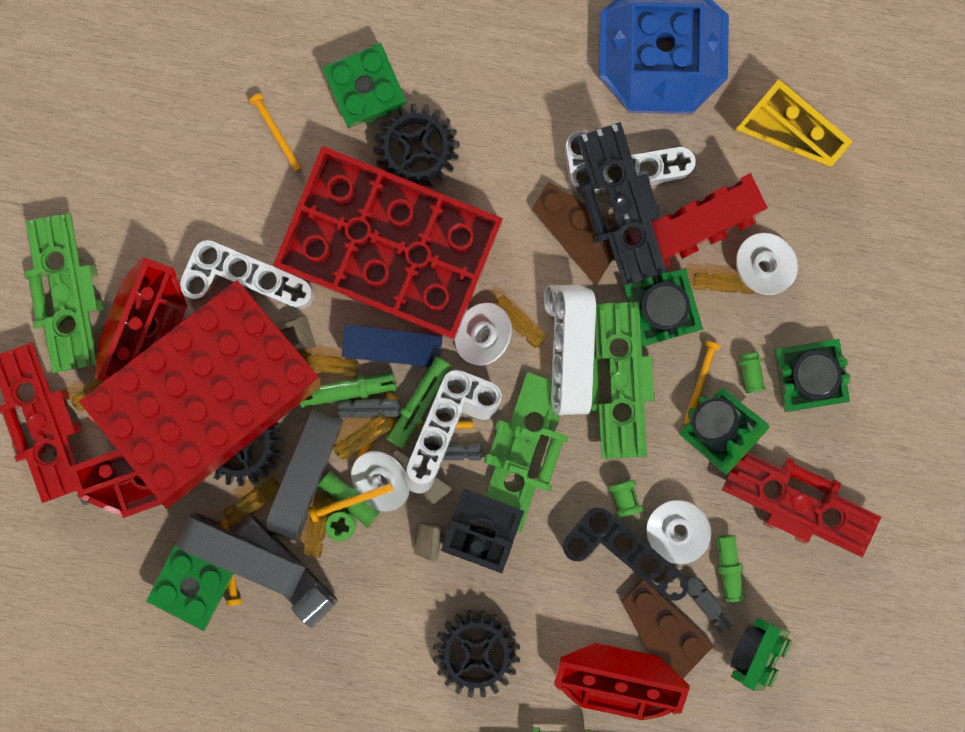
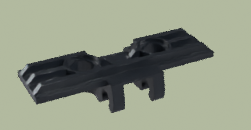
[576,122,667,286]

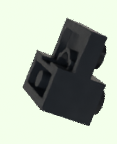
[441,488,524,573]

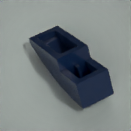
[341,325,443,368]

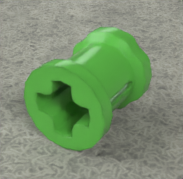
[608,479,644,518]
[325,510,357,541]

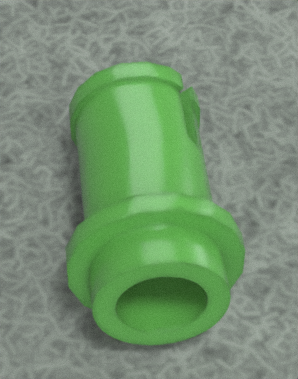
[737,352,766,393]

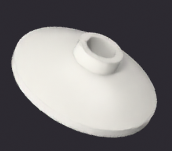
[736,233,798,295]
[455,303,512,366]
[351,451,410,512]
[647,500,711,564]

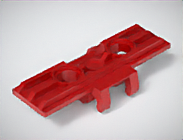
[0,342,83,503]
[721,452,882,558]

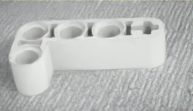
[565,131,696,195]
[180,240,314,309]
[544,285,596,415]
[404,370,502,493]

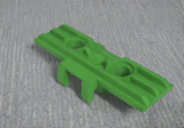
[24,213,104,373]
[590,302,655,459]
[484,372,569,532]

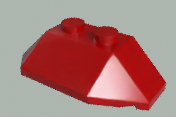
[95,256,187,381]
[68,450,187,518]
[554,642,690,721]

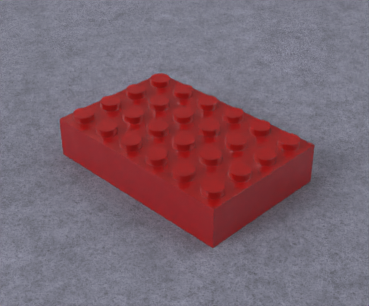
[273,146,503,341]
[78,280,321,509]

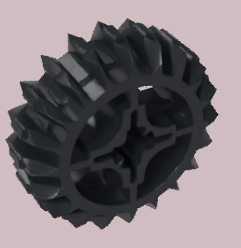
[373,104,460,190]
[213,425,284,486]
[433,609,520,698]

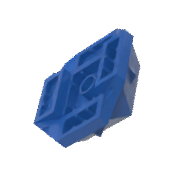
[599,0,729,114]

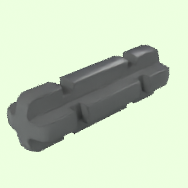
[338,399,400,418]
[424,443,482,460]
[687,576,734,633]

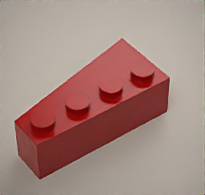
[627,173,768,267]

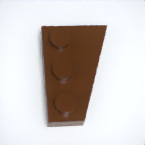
[531,182,629,287]
[621,579,714,679]

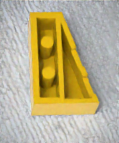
[734,79,853,168]

